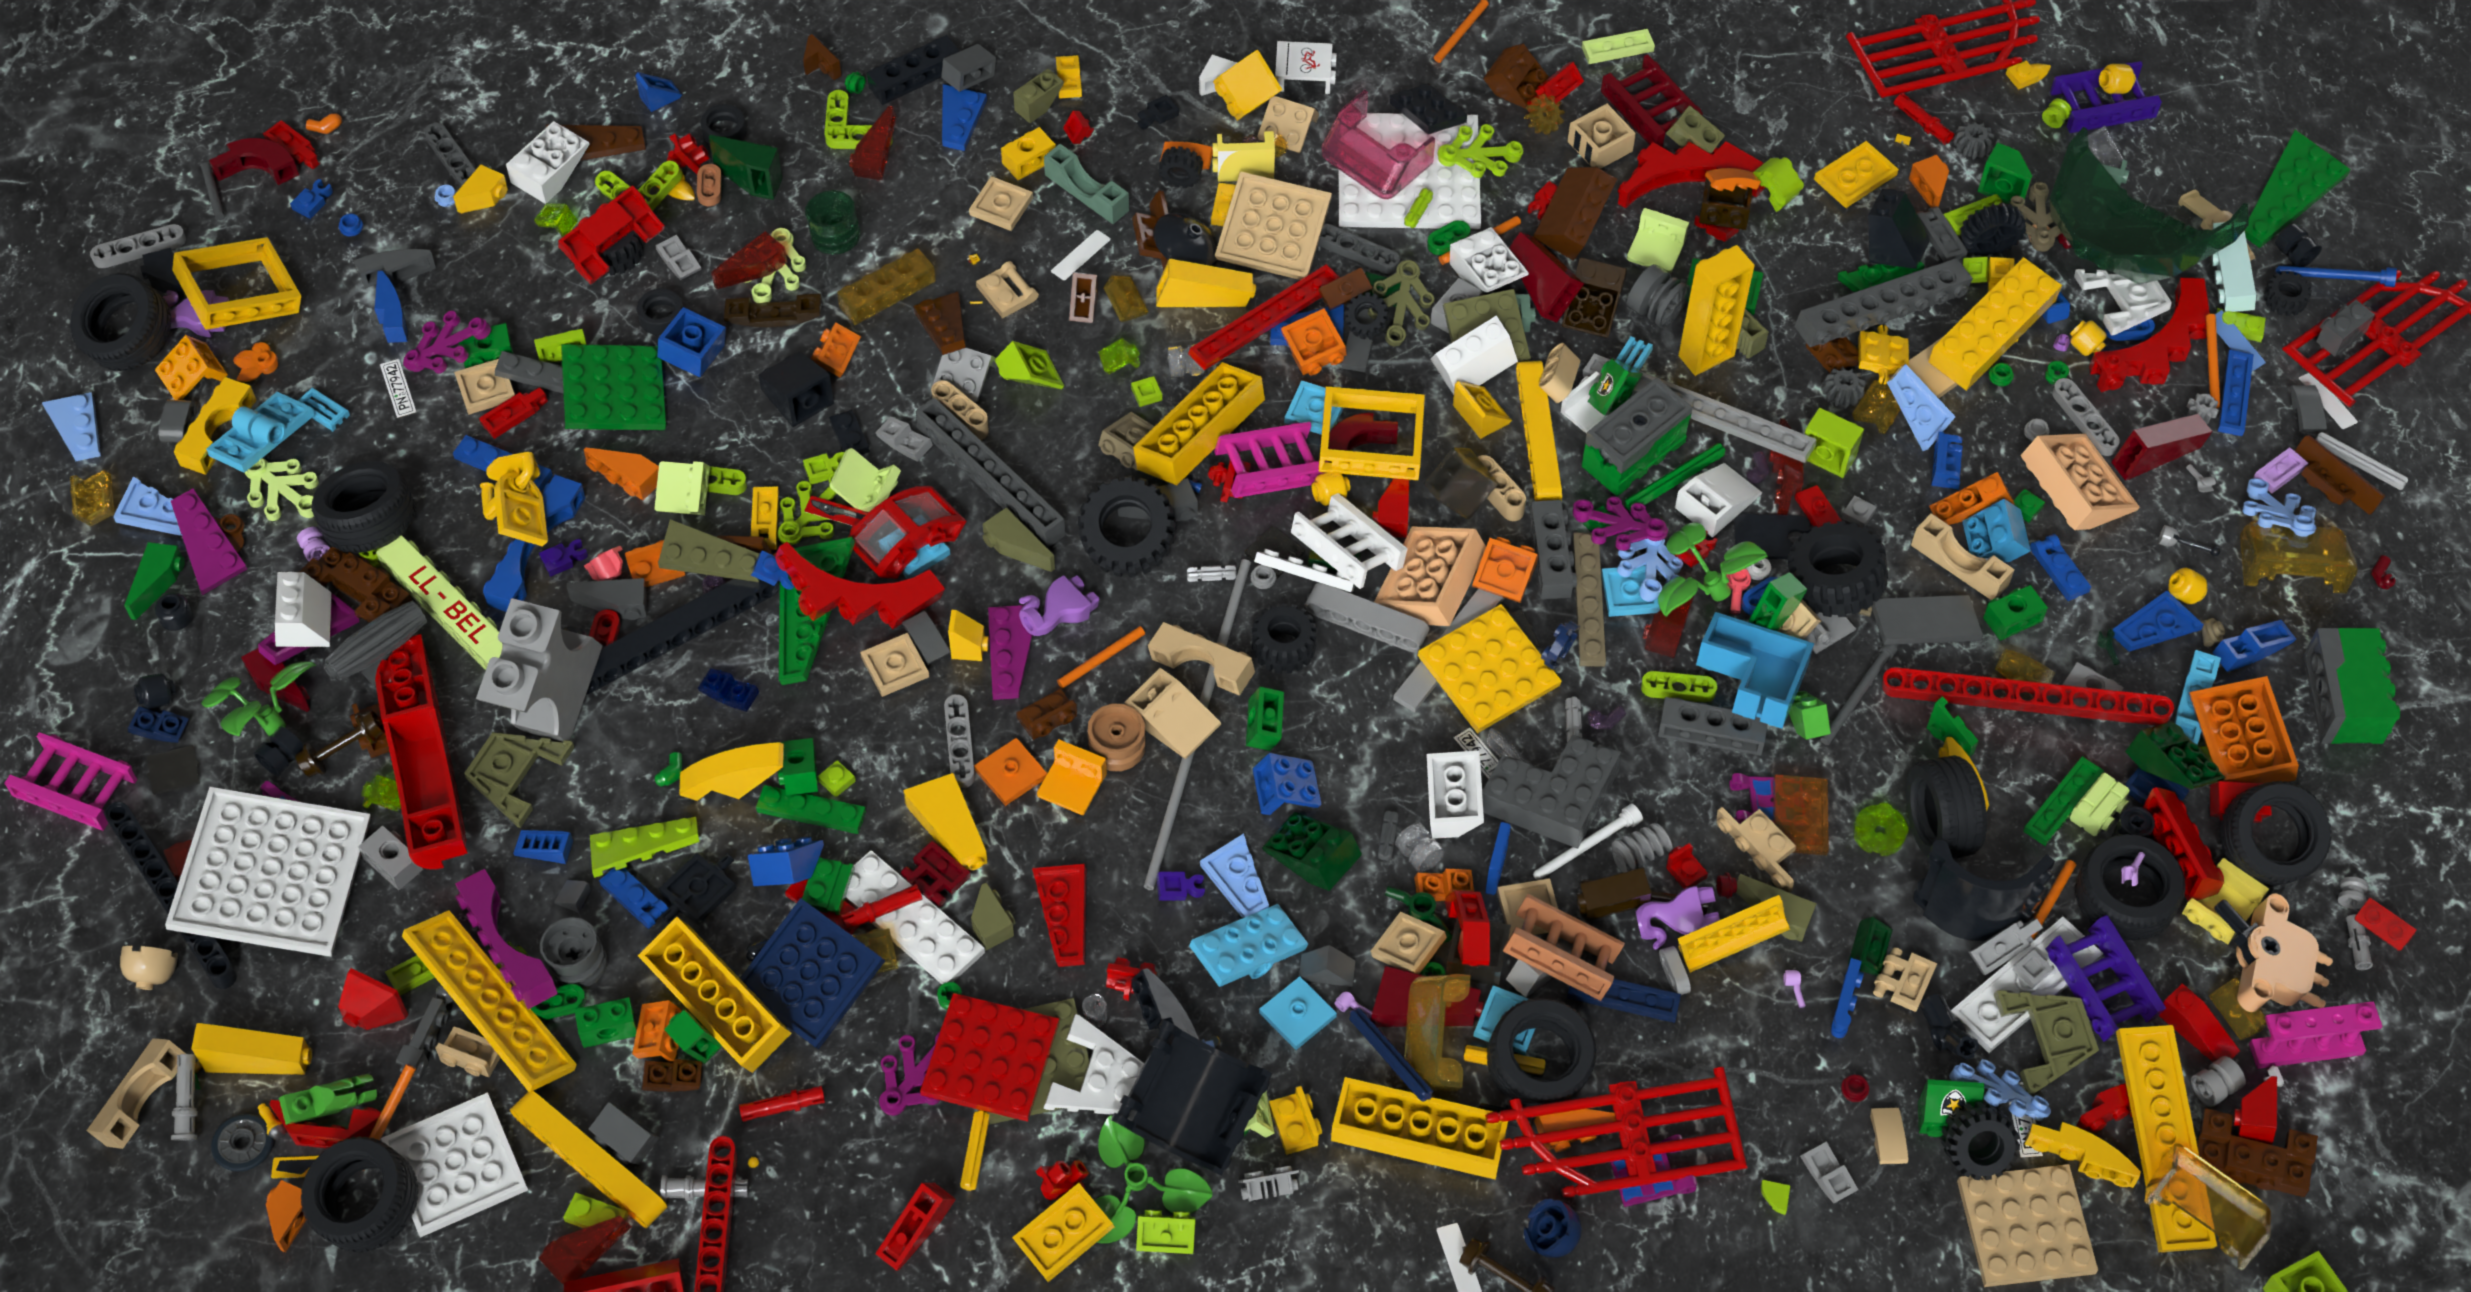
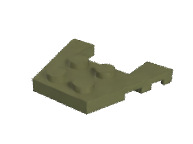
[464,732,575,828]
[1994,990,2099,1095]

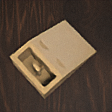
[1124,668,1221,759]

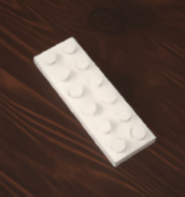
[845,851,985,984]
[1951,917,2103,1053]

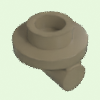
[2201,618,2225,647]

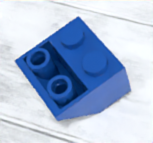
[748,837,824,886]

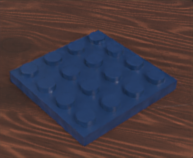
[740,898,885,1050]

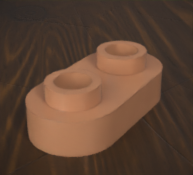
[697,164,722,206]

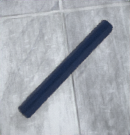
[1349,1008,1433,1102]

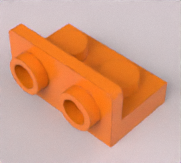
[810,322,861,377]
[625,540,685,587]
[632,1000,683,1062]

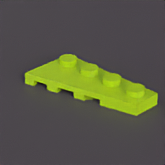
[590,817,700,878]

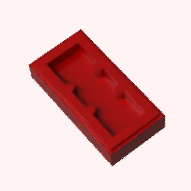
[1795,485,1842,527]

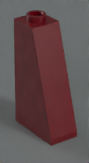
[1509,232,1584,323]
[2111,414,2213,481]
[1371,966,1484,1027]

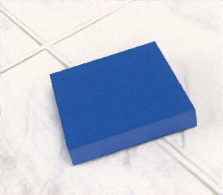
[1485,822,1511,895]

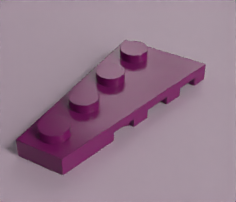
[171,488,247,595]
[258,593,359,665]
[988,605,1040,700]

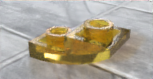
[1995,649,2055,684]

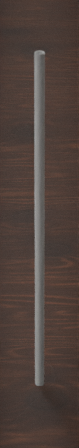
[1144,559,1251,890]

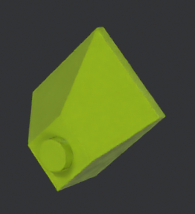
[995,341,1064,389]

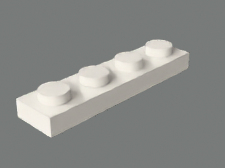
[1254,548,1355,592]

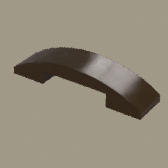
[724,293,822,327]

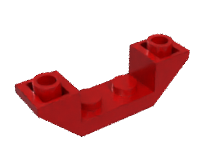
[1445,890,1490,966]
[269,1100,381,1148]

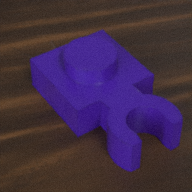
[539,539,588,577]
[1157,872,1205,901]

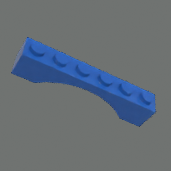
[483,475,586,612]

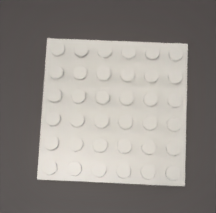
[1339,113,1481,229]
[165,787,371,957]

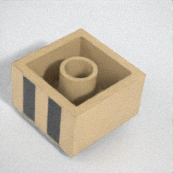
[1568,104,1636,169]

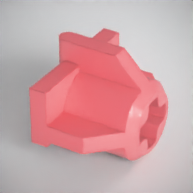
[584,546,623,581]

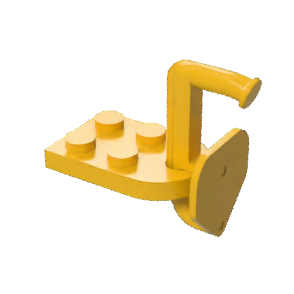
[480,452,548,547]

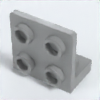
[932,348,997,402]

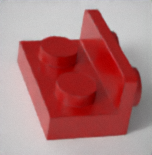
[2355,898,2417,951]

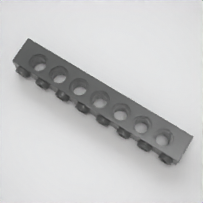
[1794,258,1973,347]
[915,397,1066,549]

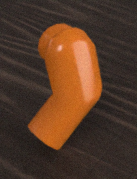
[306,113,342,134]

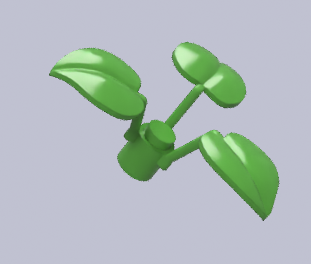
[1658,522,1768,617]
[201,662,316,736]
[1095,1115,1213,1243]

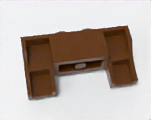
[300,547,412,623]
[2197,1108,2318,1197]

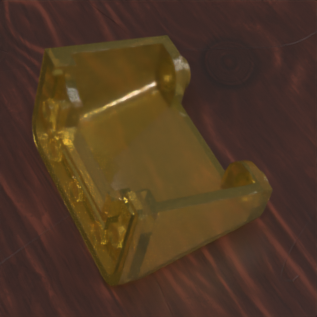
[2240,521,2358,594]
[1404,974,1471,1092]

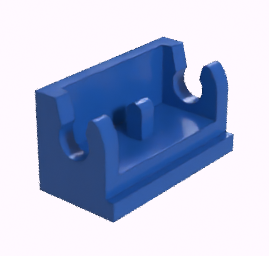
[1931,431,1963,490]

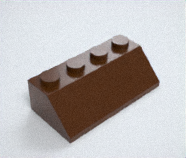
[1533,167,1617,261]

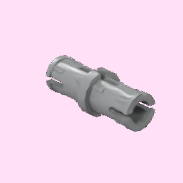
[2346,914,2373,970]

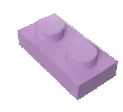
[2253,447,2308,494]

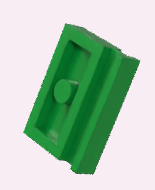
[802,858,854,915]

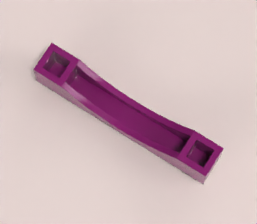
[455,869,558,1009]

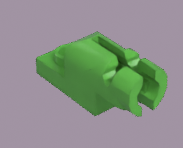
[279,1074,377,1125]

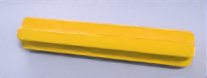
[1464,1045,1546,1076]
[960,1110,989,1191]

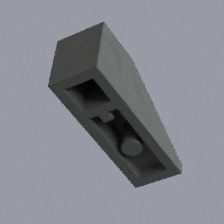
[1117,478,1198,522]
[567,578,648,620]

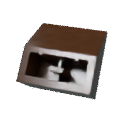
[1483,43,1549,108]

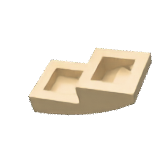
[1870,1108,1908,1164]

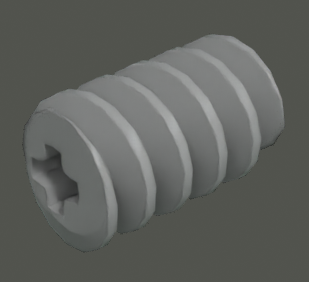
[1612,823,1673,873]

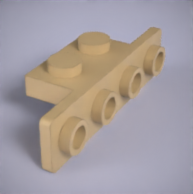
[1717,807,1796,893]

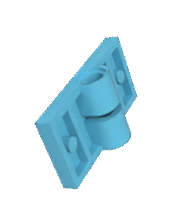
[206,392,315,473]
[1189,904,1308,987]

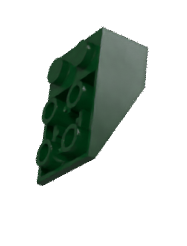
[709,135,783,200]
[2125,721,2226,789]
[1262,812,1362,891]

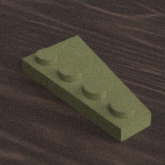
[658,519,760,582]

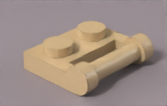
[976,261,1039,318]

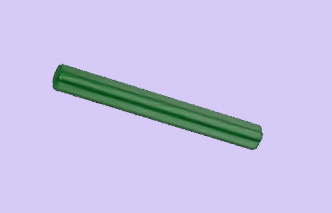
[1624,443,1726,512]

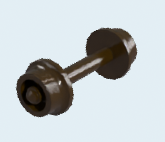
[295,710,385,778]
[1459,1237,1556,1292]

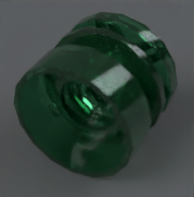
[805,190,861,255]

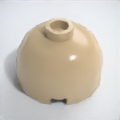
[120,946,178,990]

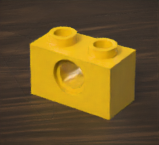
[1001,127,1056,180]

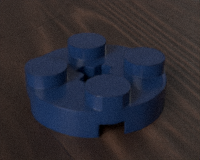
[1541,621,1580,670]

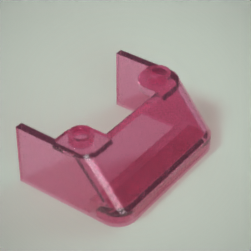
[1321,90,1435,199]

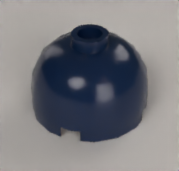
[1524,1199,1582,1258]

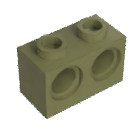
[1666,105,1725,154]

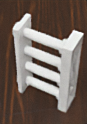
[1291,493,1408,589]

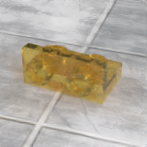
[1852,380,1901,434]

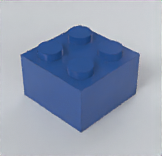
[657,307,726,377]

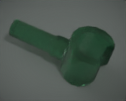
[2097,629,2120,665]

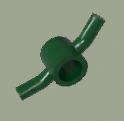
[1385,886,1453,943]

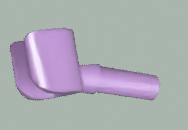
[2121,852,2145,886]
[1783,970,1806,1008]
[1334,992,1372,1018]

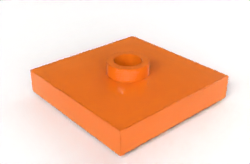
[974,738,1047,806]

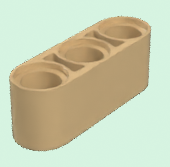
[1539,343,1580,403]
[931,380,989,440]
[1472,455,1526,521]

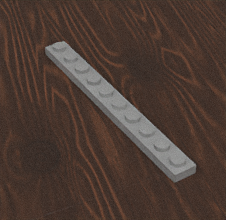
[1583,353,1816,463]

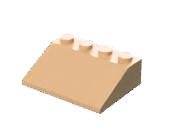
[2020,434,2140,530]
[1374,526,1486,626]

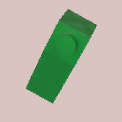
[124,542,185,620]
[1748,572,1807,631]

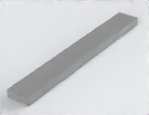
[1393,589,1505,713]

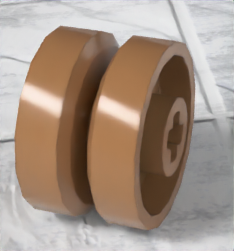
[1088,704,1146,771]

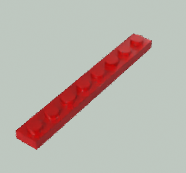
[1188,264,1340,370]

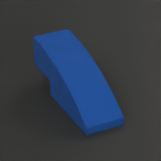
[375,271,407,343]
[2212,620,2296,672]

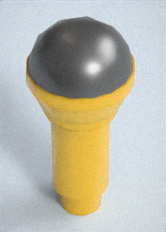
[258,1104,287,1140]

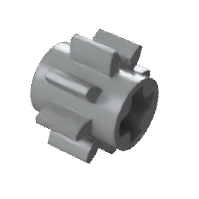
[2186,393,2219,424]

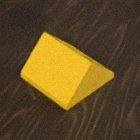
[1453,381,1512,439]

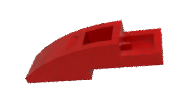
[2076,1083,2186,1133]

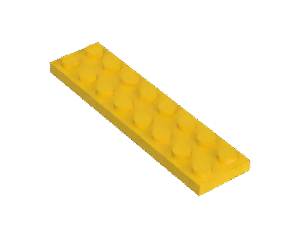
[402,910,577,1093]
[2116,1025,2217,1252]

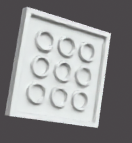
[381,1092,528,1238]

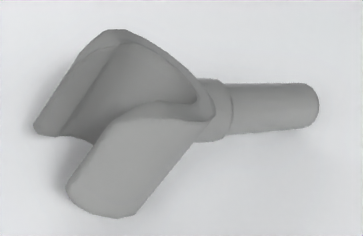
[2186,464,2216,492]

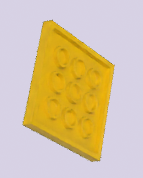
[1417,604,1562,734]

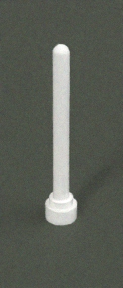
[1533,803,1643,880]

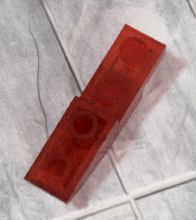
[1769,418,1804,515]

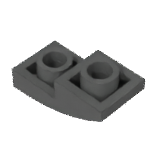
[2290,385,2327,432]
[902,611,950,666]

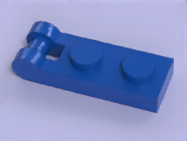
[2030,534,2091,601]
[599,867,668,929]
[1831,958,1864,1038]

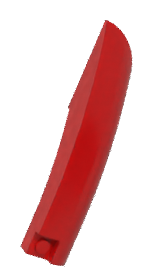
[375,634,468,869]

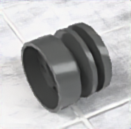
[1627,264,1691,329]
[540,917,607,989]

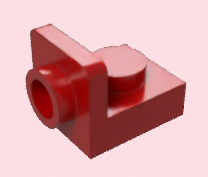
[1666,843,1708,889]

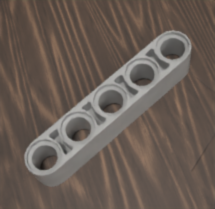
[1304,583,1430,652]

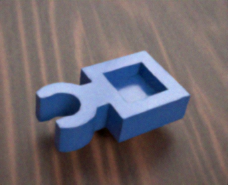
[290,179,333,219]
[751,551,794,590]

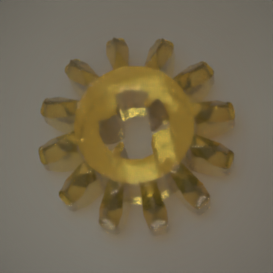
[1524,94,1565,135]

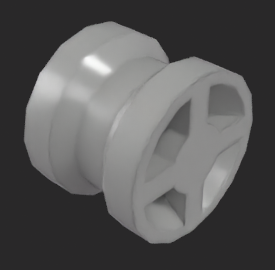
[2338,877,2368,909]

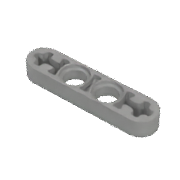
[90,224,186,268]
[2052,378,2120,456]
[944,694,975,788]

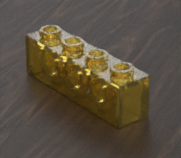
[837,248,936,325]

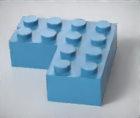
[1696,612,1814,729]

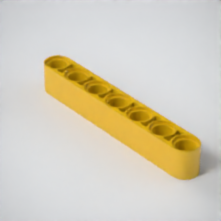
[1516,361,1562,502]
[510,1091,667,1228]

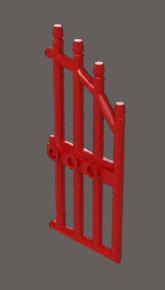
[1846,0,2040,98]
[2282,270,2471,408]
[1485,1067,1748,1197]

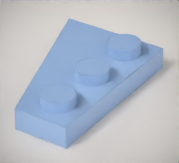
[1887,364,1955,451]
[42,392,101,461]
[113,477,182,536]
[1200,833,1269,918]

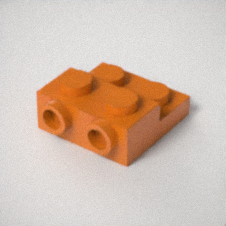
[1281,308,1347,376]
[1472,537,1538,603]

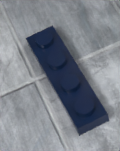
[1567,979,1681,1023]

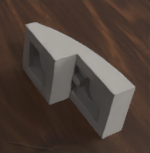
[656,235,701,280]
[875,416,933,462]
[1800,1141,1858,1203]

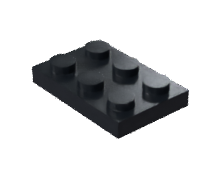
[1390,83,1467,134]

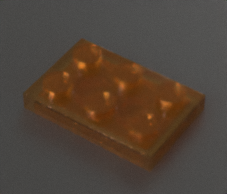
[1773,774,1829,855]

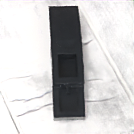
[1131,968,1199,1043]

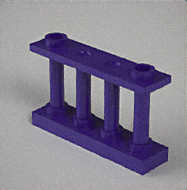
[2050,61,2162,133]
[2045,915,2166,1042]

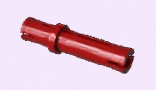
[1894,93,1954,145]
[841,884,923,931]
[739,1085,825,1122]

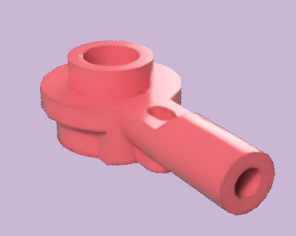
[1727,569,1751,615]

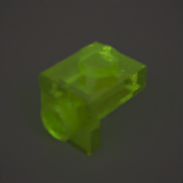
[1098,338,1140,375]
[361,774,401,812]

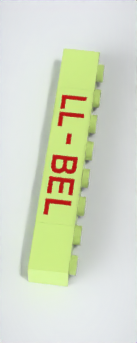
[376,535,502,670]

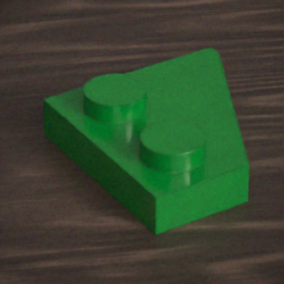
[1927,696,1978,757]

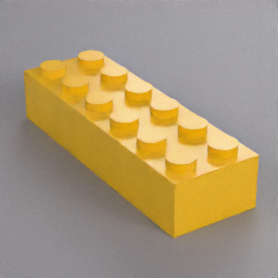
[1678,245,1755,376]
[1928,257,2062,391]
[1133,362,1265,485]
[638,917,792,1073]
[1331,1077,1508,1180]

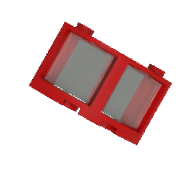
[847,486,967,579]

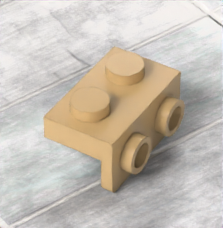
[435,1026,501,1078]

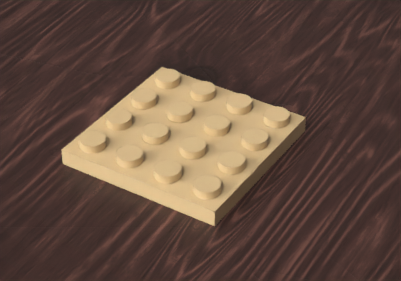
[1215,171,1332,280]
[1957,1164,2098,1287]

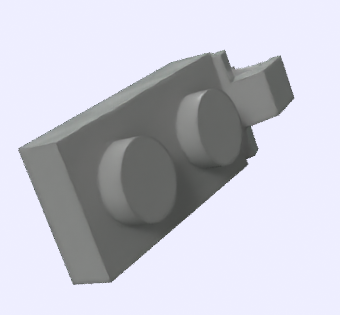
[1969,918,2043,975]

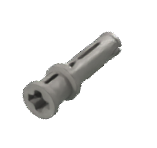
[171,1054,198,1141]
[661,1175,748,1201]

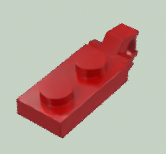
[1527,61,1584,110]
[263,120,320,170]
[479,387,548,439]

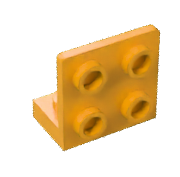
[155,335,228,400]
[1037,739,1107,815]

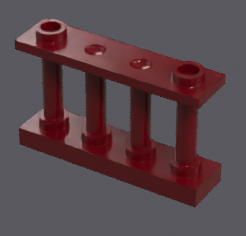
[1601,54,1703,147]

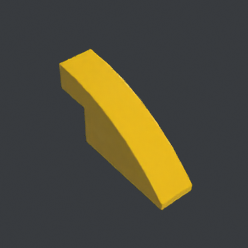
[679,742,784,801]

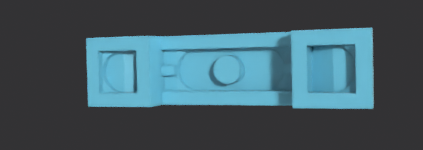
[2174,650,2221,745]

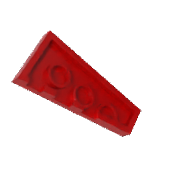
[1032,864,1087,967]

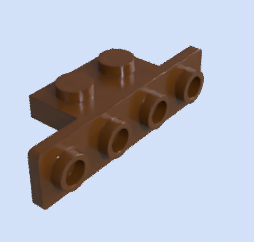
[1132,190,1169,271]
[2295,435,2385,515]

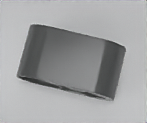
[158,400,196,443]

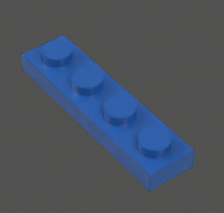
[2217,349,2254,436]
[453,435,553,492]

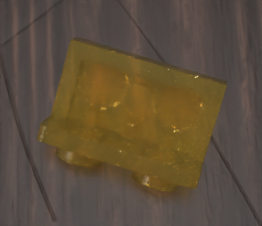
[70,470,115,527]

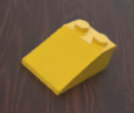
[1213,50,1283,121]

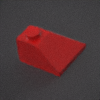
[338,968,408,1030]
[2234,1076,2277,1145]

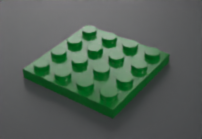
[561,344,666,430]

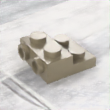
[1098,412,1155,471]

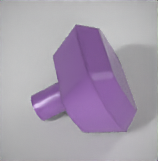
[2053,334,2070,351]

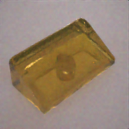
[1104,275,1148,322]
[2209,978,2267,1040]

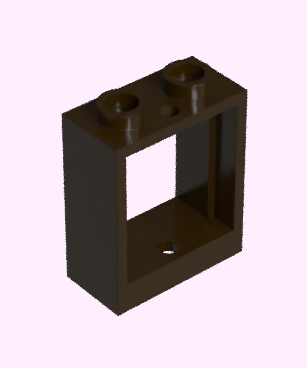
[1699,177,1752,230]
[1576,868,1651,921]

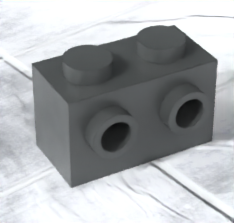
[941,44,996,92]
[2316,300,2375,357]
[588,1102,660,1165]

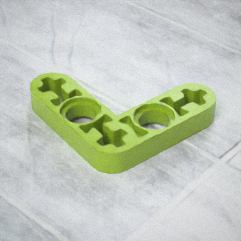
[825,90,893,149]
[595,161,683,211]

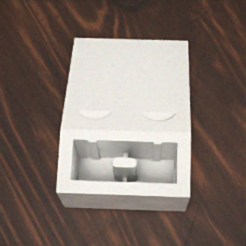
[506,121,589,204]
[1450,227,1529,293]
[1675,463,1762,538]

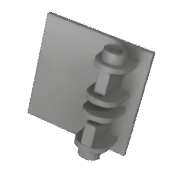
[1804,612,1856,654]
[1238,1166,1299,1202]

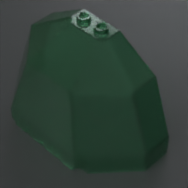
[2049,127,2249,284]

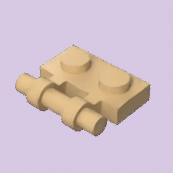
[1873,947,1937,1012]

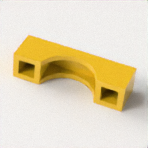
[174,377,256,475]

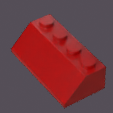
[2143,787,2224,901]
[563,1258,686,1292]

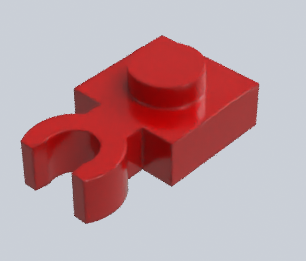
[1528,181,1558,220]
[1694,215,1739,242]
[1675,531,1718,568]

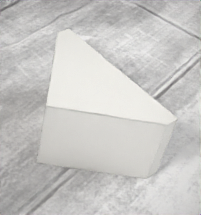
[1199,55,1237,96]

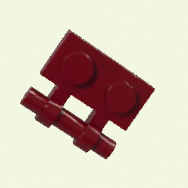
[901,841,971,907]

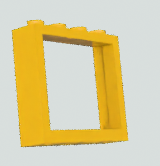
[172,237,301,330]
[1319,387,1425,480]

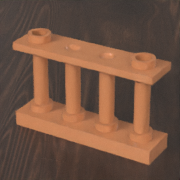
[1503,894,1625,1001]

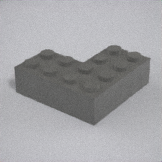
[1482,734,1621,849]

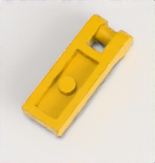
[751,486,779,550]

